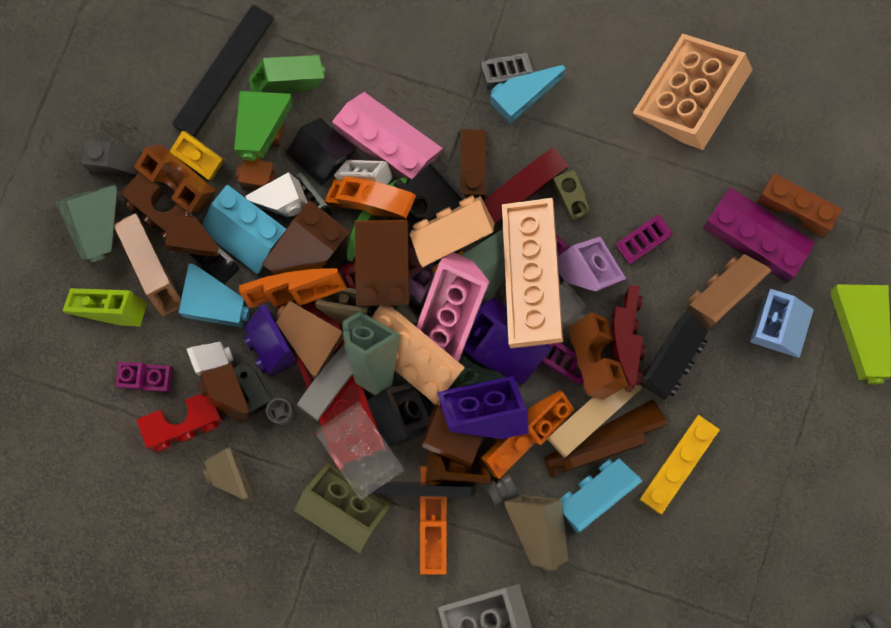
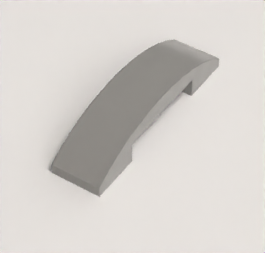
[297,344,353,421]

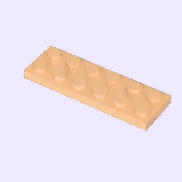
[502,198,563,348]

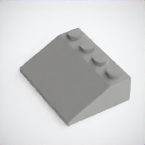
[438,584,532,628]

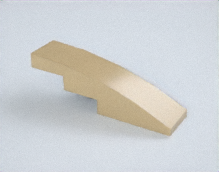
[547,384,643,458]

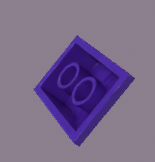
[244,304,298,377]
[437,376,529,439]

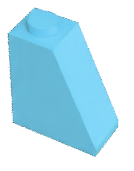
[178,263,250,328]

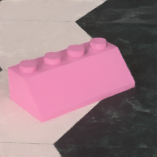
[332,92,443,182]
[416,252,489,362]

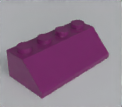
[703,187,815,283]

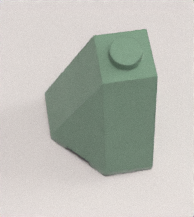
[55,185,117,262]
[460,229,506,304]
[342,311,400,395]

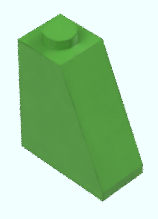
[249,55,325,94]
[234,91,293,161]

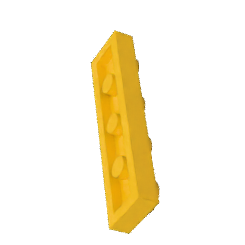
[639,415,720,515]

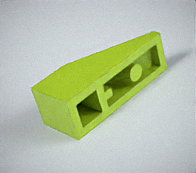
[63,288,148,327]

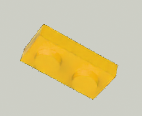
[170,131,225,180]

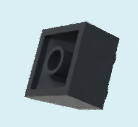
[367,383,433,448]

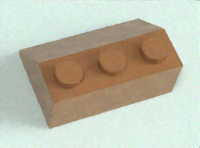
[686,254,772,331]

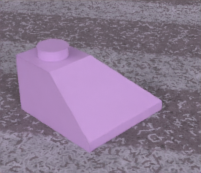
[558,237,626,291]

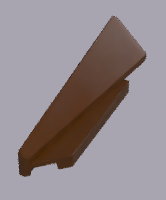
[544,400,668,477]

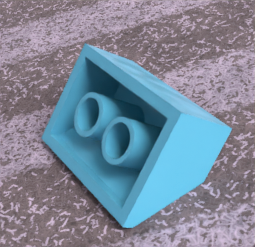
[202,185,286,275]
[560,459,642,533]

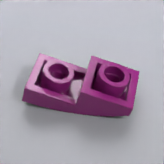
[115,361,174,393]

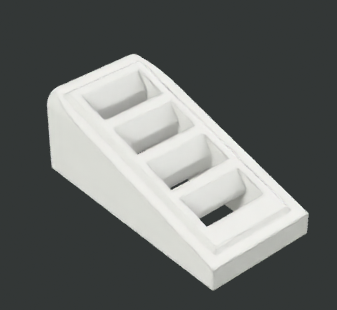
[334,160,392,184]

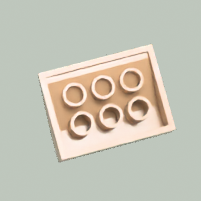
[633,34,753,150]

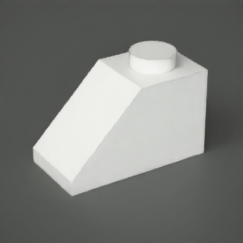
[246,172,307,217]
[187,342,234,376]

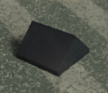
[286,118,356,186]

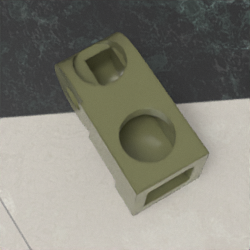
[551,170,590,222]

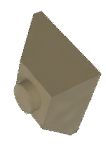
[203,447,255,502]

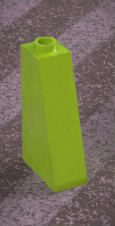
[830,284,891,385]

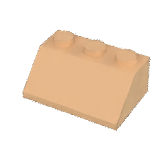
[410,195,495,267]

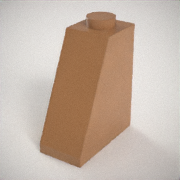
[276,301,344,378]

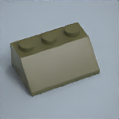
[294,462,392,553]

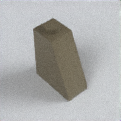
[505,494,568,571]

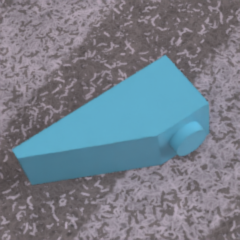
[490,65,566,124]

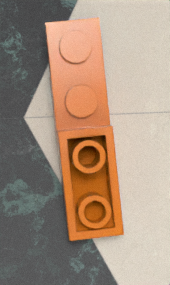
[324,176,416,218]
[481,391,575,479]

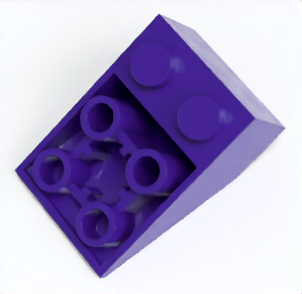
[464,297,552,385]

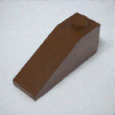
[460,129,486,201]

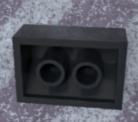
[640,311,708,400]

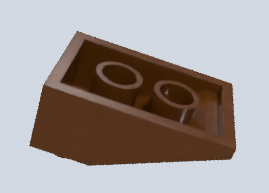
[262,200,350,275]
[355,220,410,306]

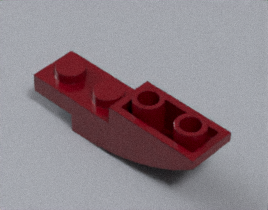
[610,285,646,392]

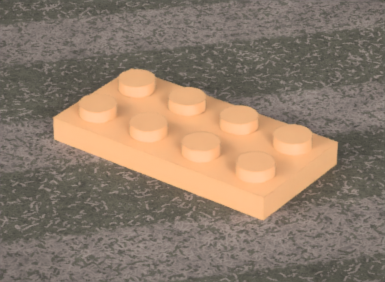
[372,305,465,405]

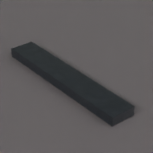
[172,4,274,138]

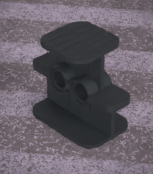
[386,162,466,254]

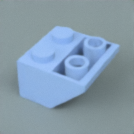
[750,288,814,358]

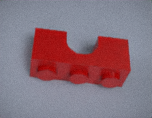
[136,394,224,453]

